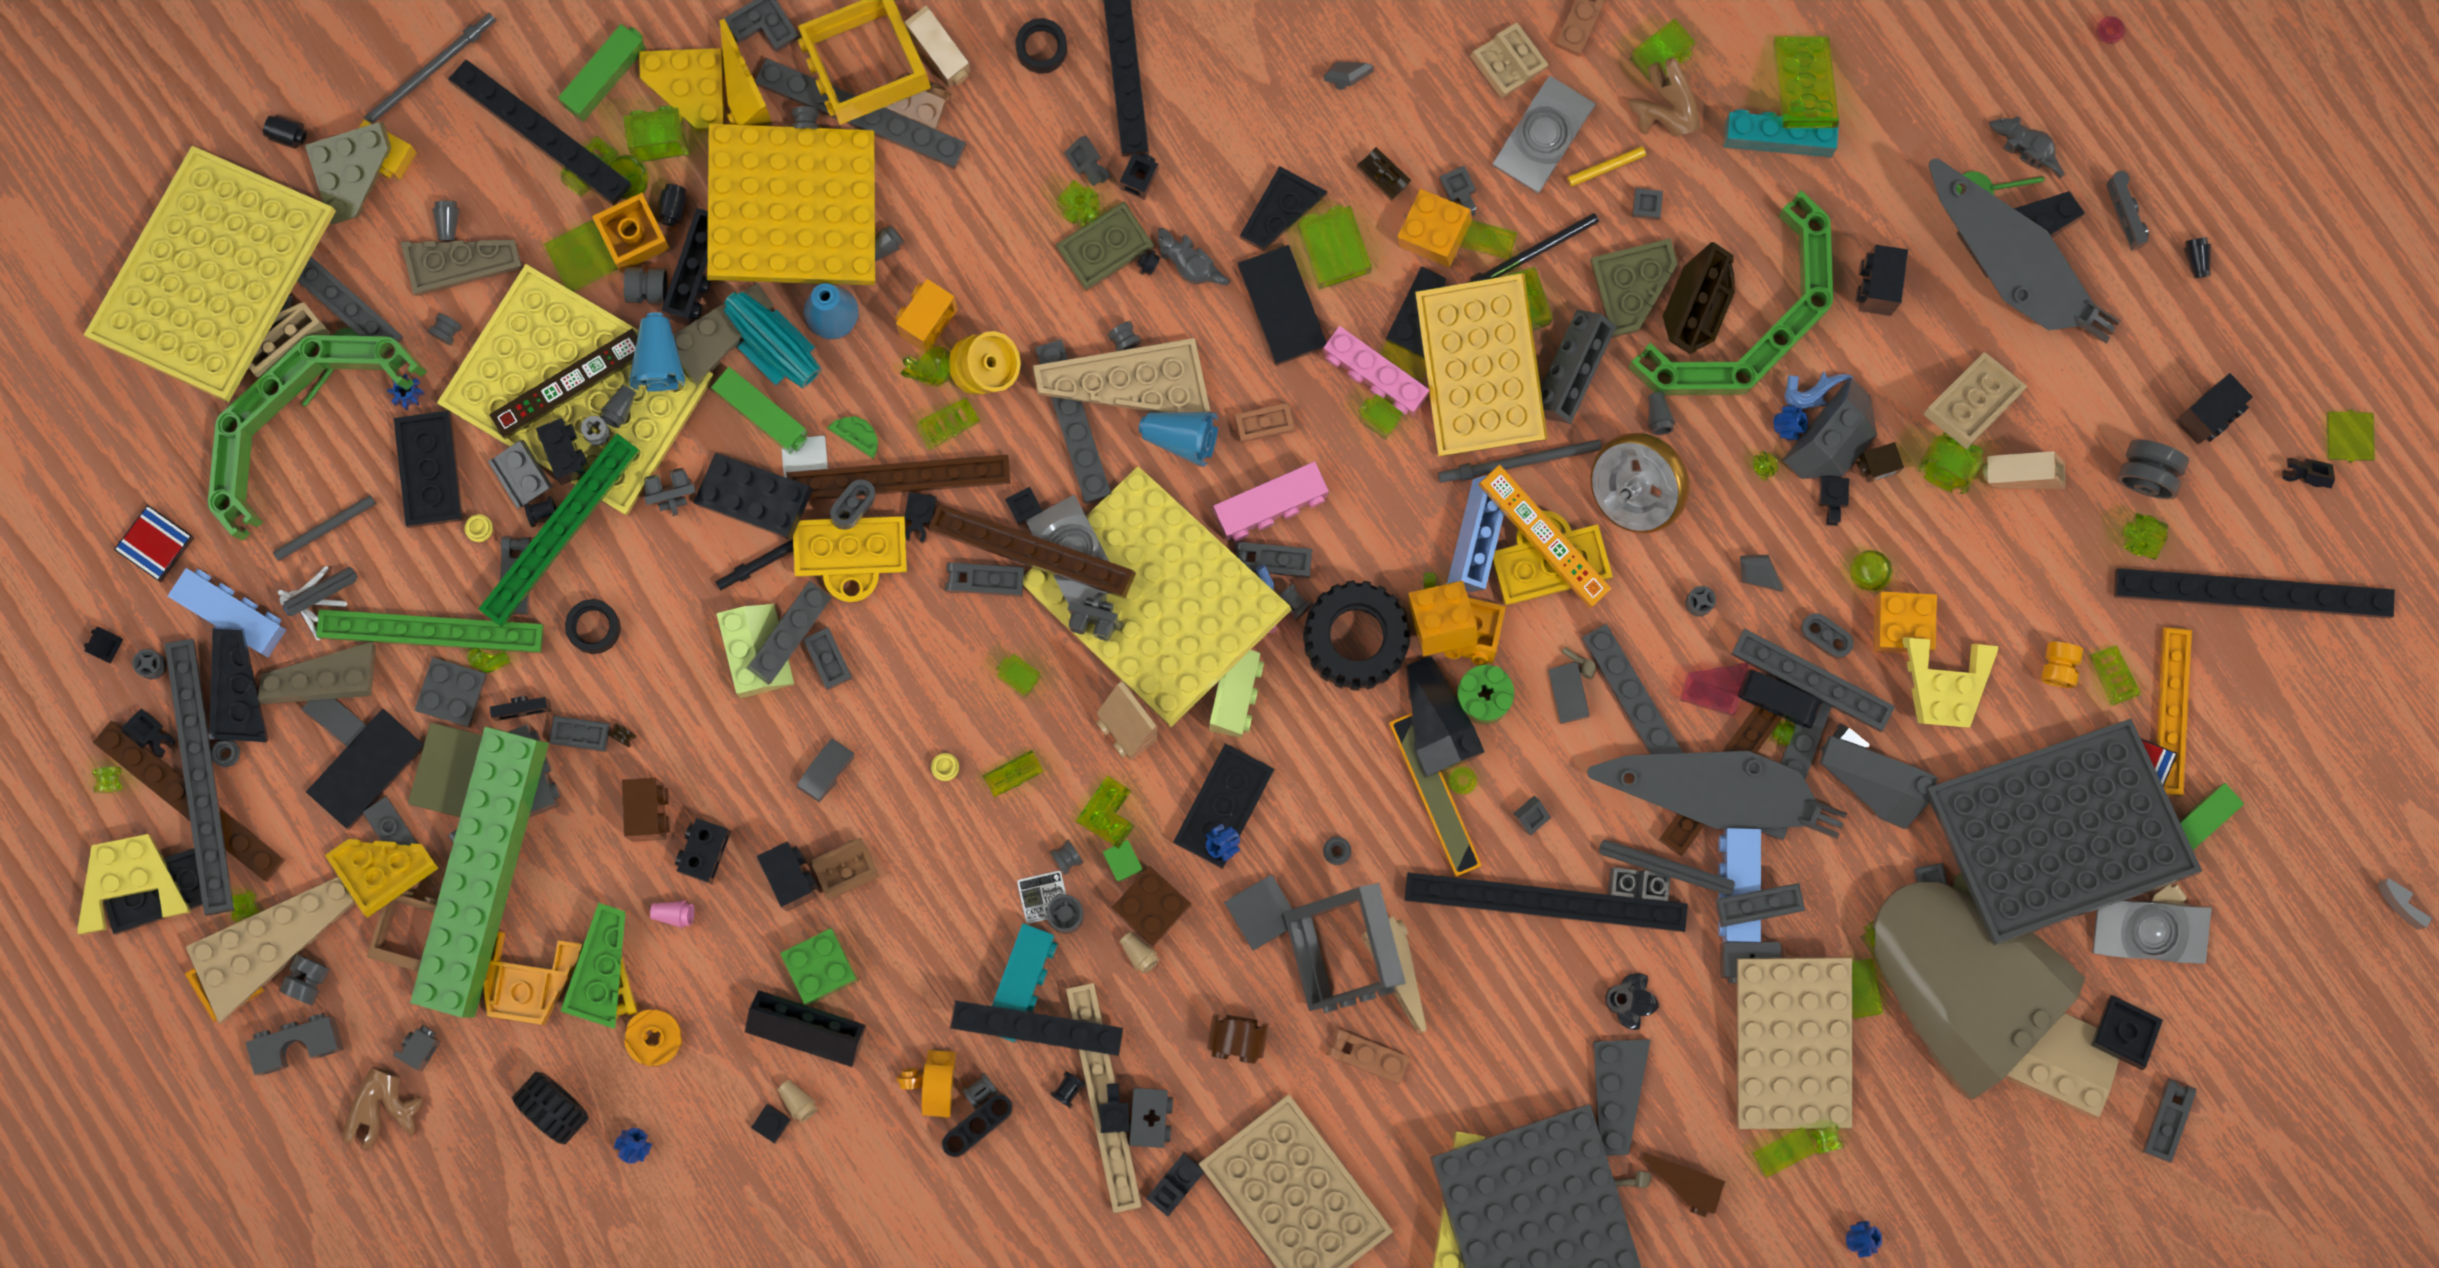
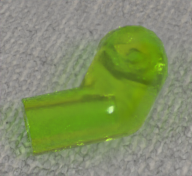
[467,648,511,673]

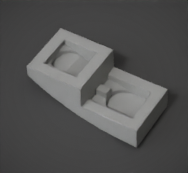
[2377,878,2432,930]

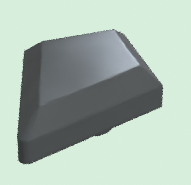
[1324,62,1374,90]
[1740,555,1783,592]

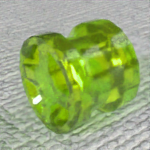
[92,767,123,793]
[1810,1125,1844,1154]

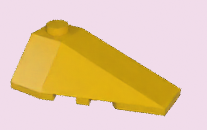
[720,19,772,126]

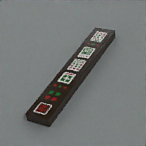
[489,328,638,439]

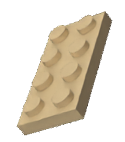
[1923,352,2027,449]

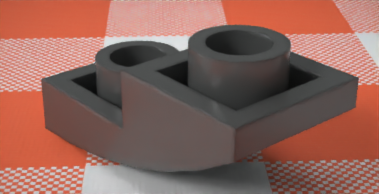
[302,699,366,746]
[797,739,854,803]
[1608,867,1670,901]

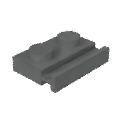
[488,440,553,509]

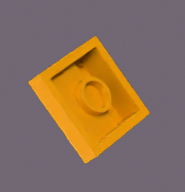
[1444,597,1506,666]

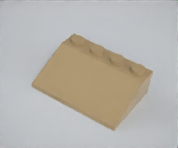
[2004,1013,2119,1118]

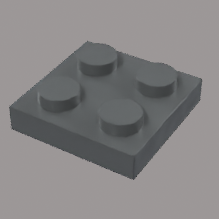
[414,657,487,728]

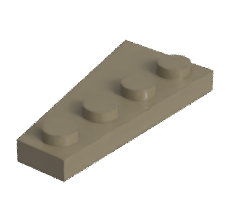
[401,240,523,296]
[673,283,773,387]
[258,642,376,704]

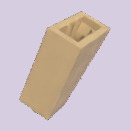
[905,6,970,88]
[1983,451,2066,489]

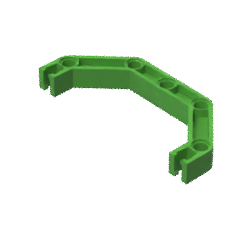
[1628,190,1833,395]
[208,335,427,541]

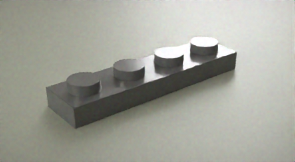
[747,581,832,685]

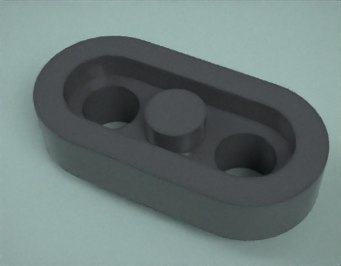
[830,480,875,530]
[1801,613,1853,658]

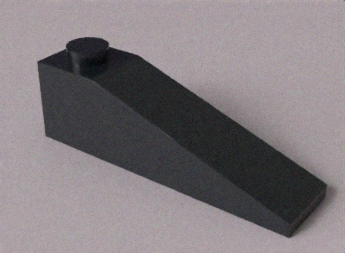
[1406,656,1485,778]

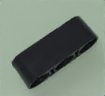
[1737,669,1823,729]
[942,1095,1013,1157]

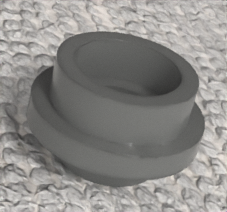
[211,740,240,767]
[1323,837,1351,865]

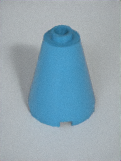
[804,283,859,339]
[629,312,685,392]
[1139,412,1218,467]

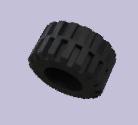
[512,1071,589,1145]

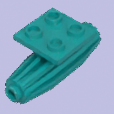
[724,292,821,388]

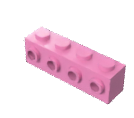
[1323,326,1429,417]
[1213,462,1329,541]

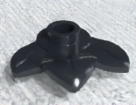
[1605,973,1659,1030]

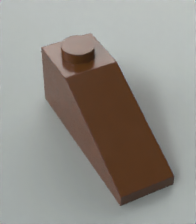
[1639,1153,1725,1217]

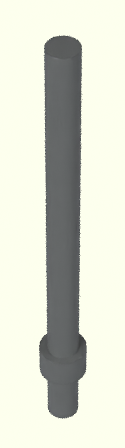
[364,12,497,124]
[1438,439,1601,483]

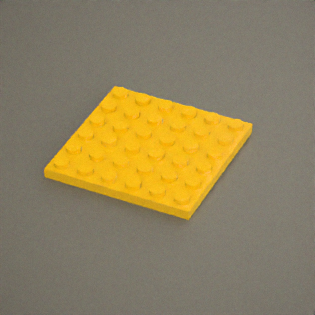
[707,124,875,285]

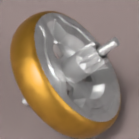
[1590,433,1690,533]

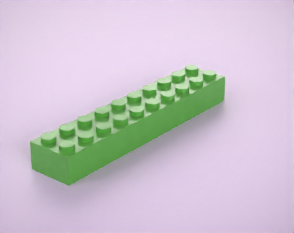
[410,727,549,1018]

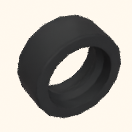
[1015,18,1067,74]
[565,599,621,654]

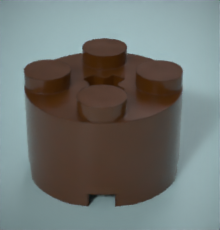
[1207,1014,1269,1064]

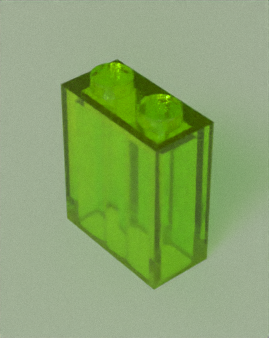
[1298,205,1372,290]

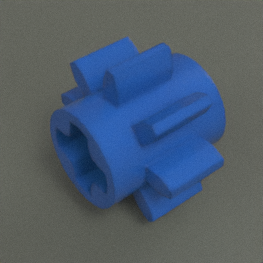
[387,374,425,410]
[1773,406,1808,440]
[1206,824,1240,861]
[614,1128,652,1164]
[1846,1221,1882,1258]

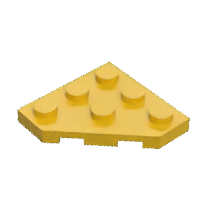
[639,48,724,131]
[325,839,438,918]

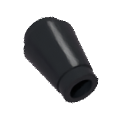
[2183,237,2211,279]

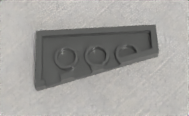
[1593,1039,1651,1156]

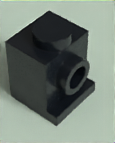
[1120,153,1158,200]

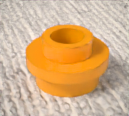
[896,1068,923,1090]

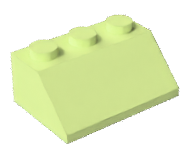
[716,604,795,699]
[1209,650,1264,738]

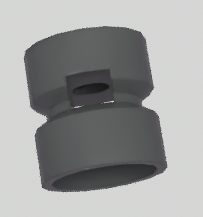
[624,267,668,304]
[1046,895,1084,934]
[278,954,330,1006]

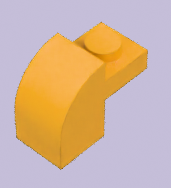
[922,1050,956,1117]

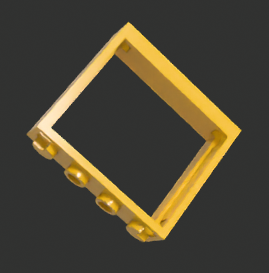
[797,0,931,125]

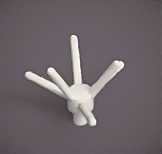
[278,566,347,641]

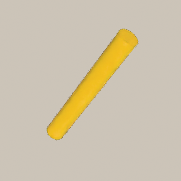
[1567,146,1646,187]

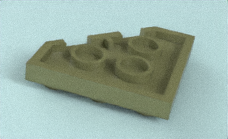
[305,122,392,225]
[1590,238,1678,338]

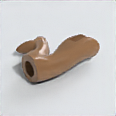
[1627,57,1700,137]
[342,1067,423,1151]

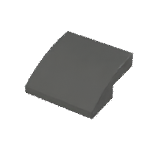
[1224,875,1292,951]

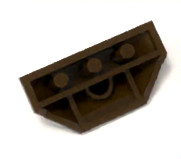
[1663,242,1735,354]

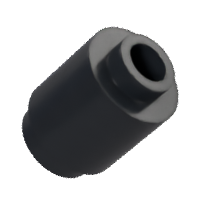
[263,115,307,149]
[655,184,688,227]

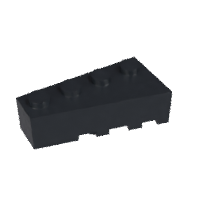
[1956,191,2085,278]

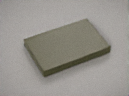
[1056,201,1154,292]
[408,723,482,817]

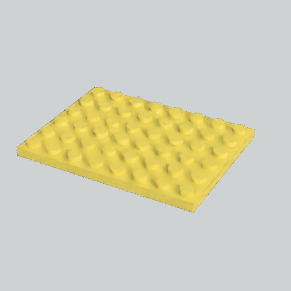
[84,146,336,403]
[437,264,715,516]
[1023,466,1292,727]

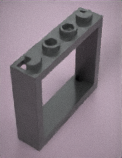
[1283,883,1406,1013]

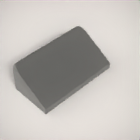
[1548,662,1589,724]

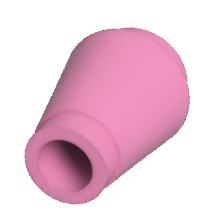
[650,900,694,928]

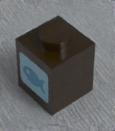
[1857,442,1904,483]

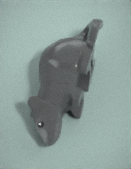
[1989,116,2064,178]
[1158,228,1231,286]

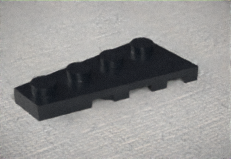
[209,627,268,742]

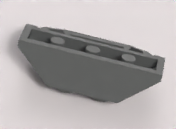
[1781,377,1877,479]

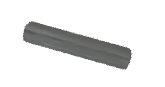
[282,567,357,616]

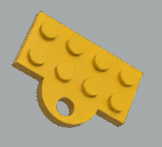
[1492,511,1613,606]
[793,516,907,603]

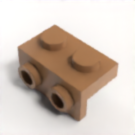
[886,73,952,129]
[810,838,880,900]

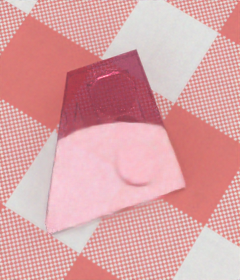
[1680,663,1749,716]

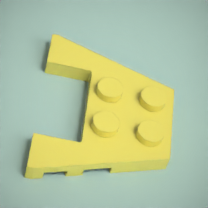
[1903,637,1998,728]
[77,834,191,935]

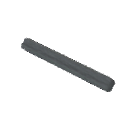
[1599,840,1735,896]

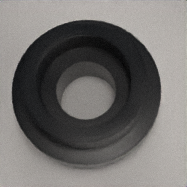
[1136,249,1160,276]

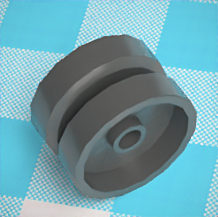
[2117,439,2189,500]

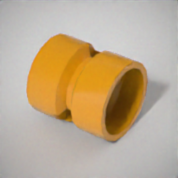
[2040,641,2084,689]

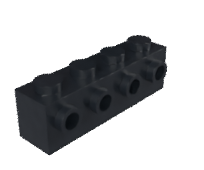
[661,208,712,325]
[745,990,866,1067]

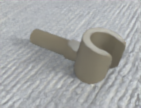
[1562,647,1596,679]
[1614,1171,1651,1188]

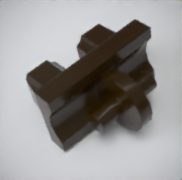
[1356,147,1411,201]

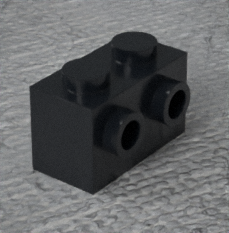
[536,418,588,485]
[675,818,731,885]

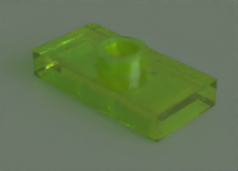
[1460,220,1517,260]
[983,750,1044,798]
[1752,1127,1816,1178]

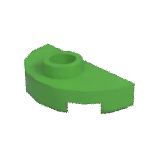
[827,416,878,460]

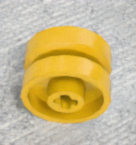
[949,331,1021,395]

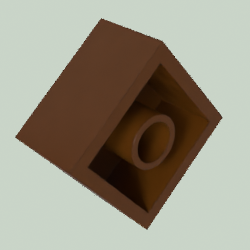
[622,778,671,842]
[1111,866,1191,948]

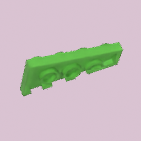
[561,903,626,1029]

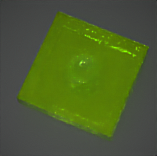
[544,219,618,292]

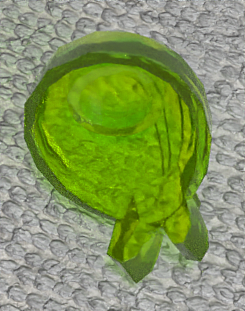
[900,346,951,388]

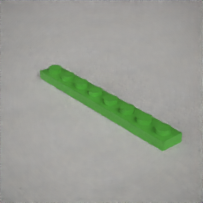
[316,610,544,653]

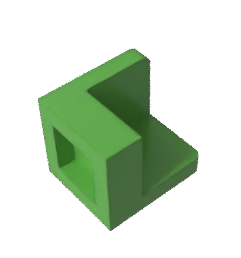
[1103,839,1143,882]

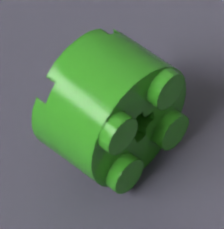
[1456,665,1514,725]

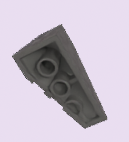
[1819,736,1938,829]

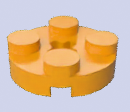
[624,1010,683,1067]

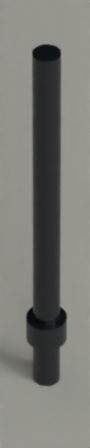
[1467,213,1599,283]
[715,515,849,591]

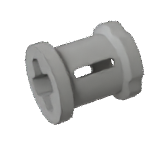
[581,416,610,445]

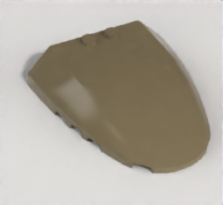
[1873,882,2086,1100]

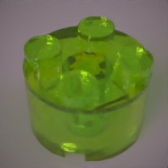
[1918,432,1983,494]

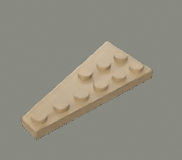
[1032,338,1211,412]
[186,877,356,1024]

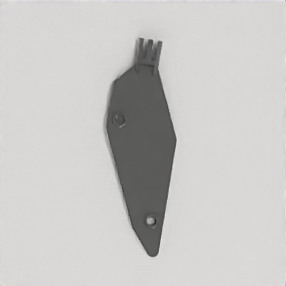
[1928,158,2121,343]
[1587,751,1847,839]

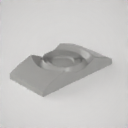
[1492,76,1596,194]
[1026,494,1110,605]
[2092,900,2212,963]

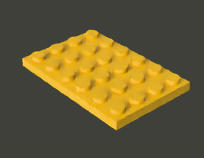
[1415,273,1548,456]

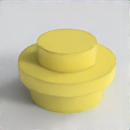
[465,514,493,542]
[931,753,959,781]

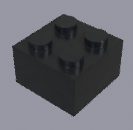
[1855,244,1908,316]
[2175,373,2253,444]
[757,841,819,911]

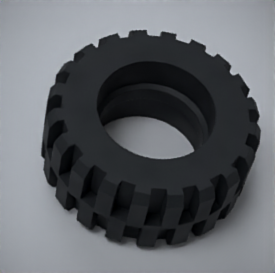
[1303,580,1411,691]

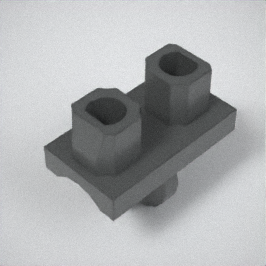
[643,467,695,516]
[1067,592,1123,641]

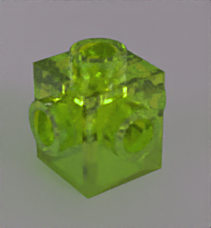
[1056,179,1100,227]
[2122,513,2168,560]

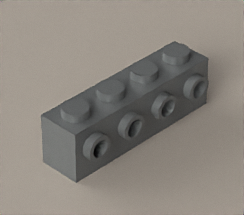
[1541,310,1616,424]

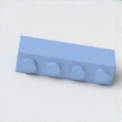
[1447,475,1504,592]
[168,568,286,658]
[1718,828,1761,943]

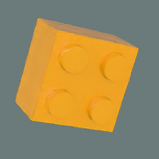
[1397,189,1473,268]
[592,193,670,273]
[895,279,958,354]
[1408,581,1478,657]
[1874,591,1937,654]

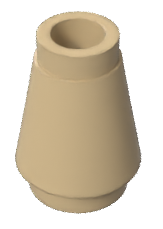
[1119,931,1160,974]
[777,1080,818,1123]

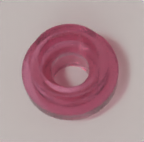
[2097,17,2125,44]

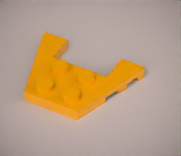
[483,931,584,1026]

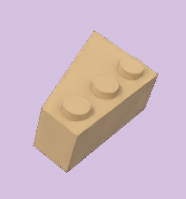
[249,302,330,379]

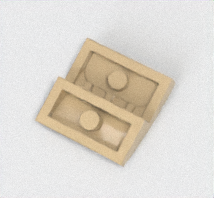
[1470,23,1549,99]

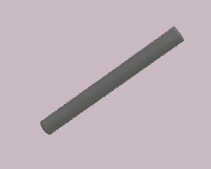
[273,495,376,561]

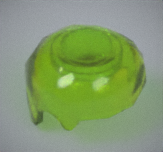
[609,155,649,200]
[1850,550,1894,593]

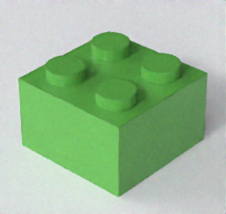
[780,928,859,1006]

